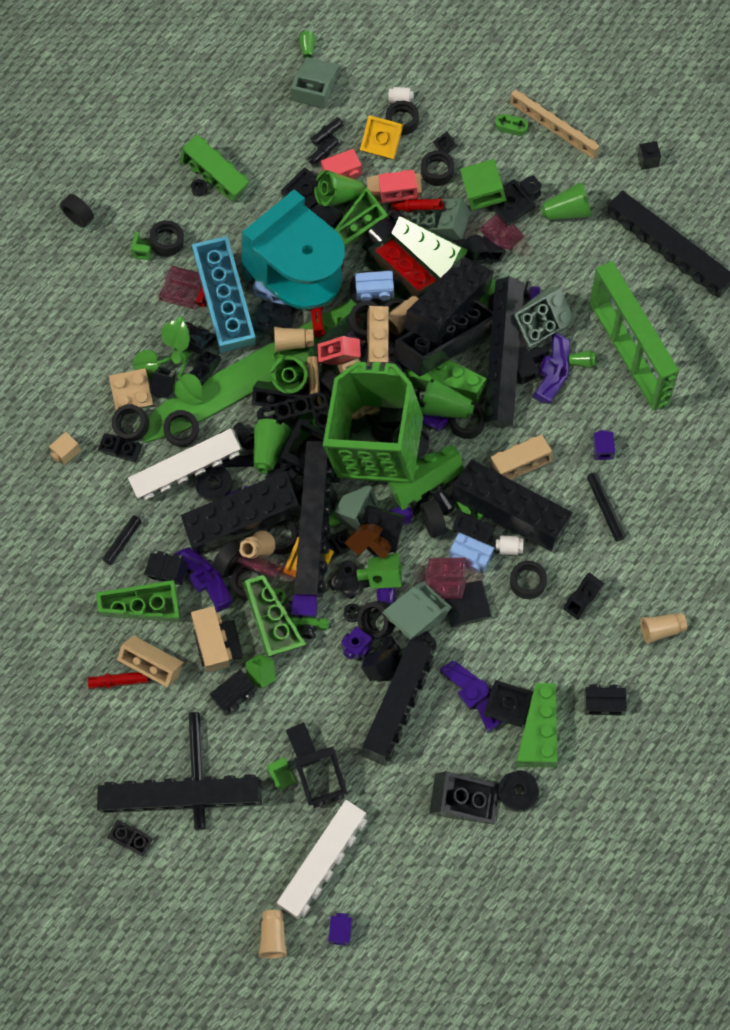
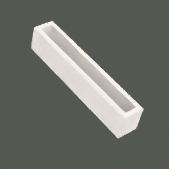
[128,428,243,501]
[277,800,368,920]

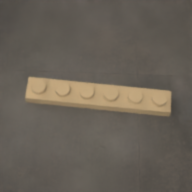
[510,90,600,159]

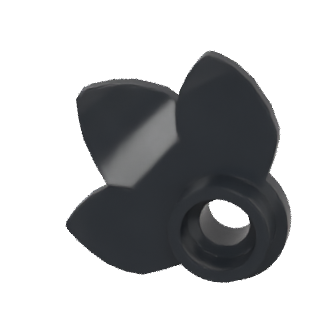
[331,561,370,599]

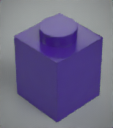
[593,430,615,460]
[289,595,318,618]
[328,913,352,946]

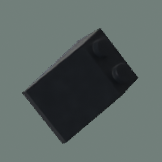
[429,771,499,825]

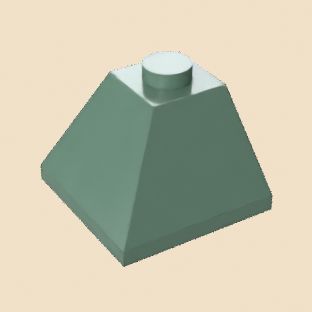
[334,486,378,531]

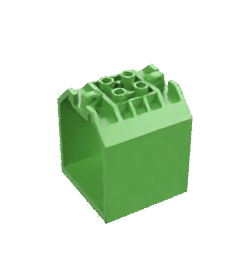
[323,362,423,483]

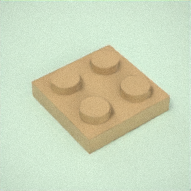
[109,368,153,410]

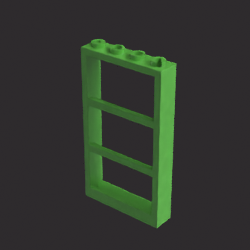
[589,261,679,411]

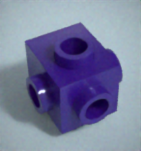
[341,626,372,662]

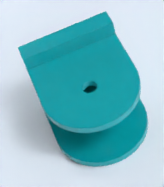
[242,190,345,309]

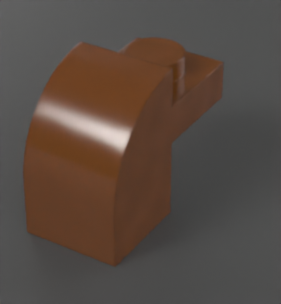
[345,524,392,559]

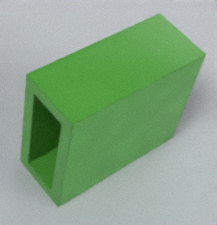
[460,159,506,211]

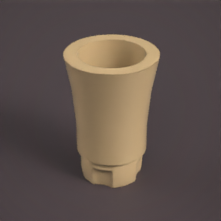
[388,296,418,337]
[274,327,314,353]
[239,531,275,559]
[640,613,687,644]
[258,910,287,959]

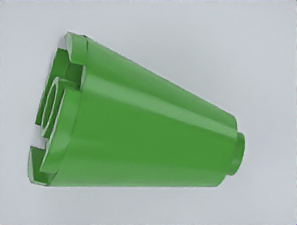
[315,170,366,207]
[541,182,592,220]
[271,356,309,393]
[421,378,475,419]
[254,419,292,474]

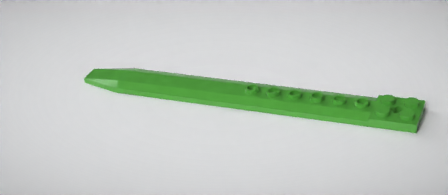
[136,291,399,443]

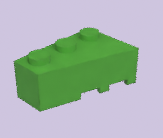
[335,186,388,249]

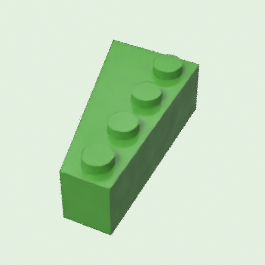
[404,360,487,403]
[386,445,464,511]
[96,580,181,622]

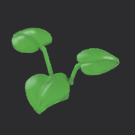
[132,316,204,404]

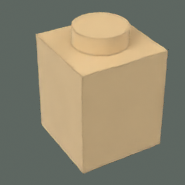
[49,432,81,466]

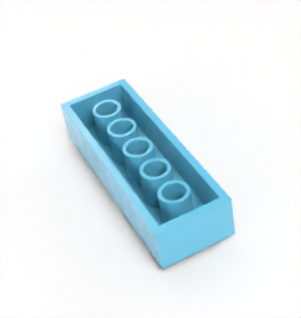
[192,236,256,353]

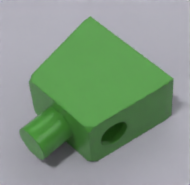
[357,553,402,589]

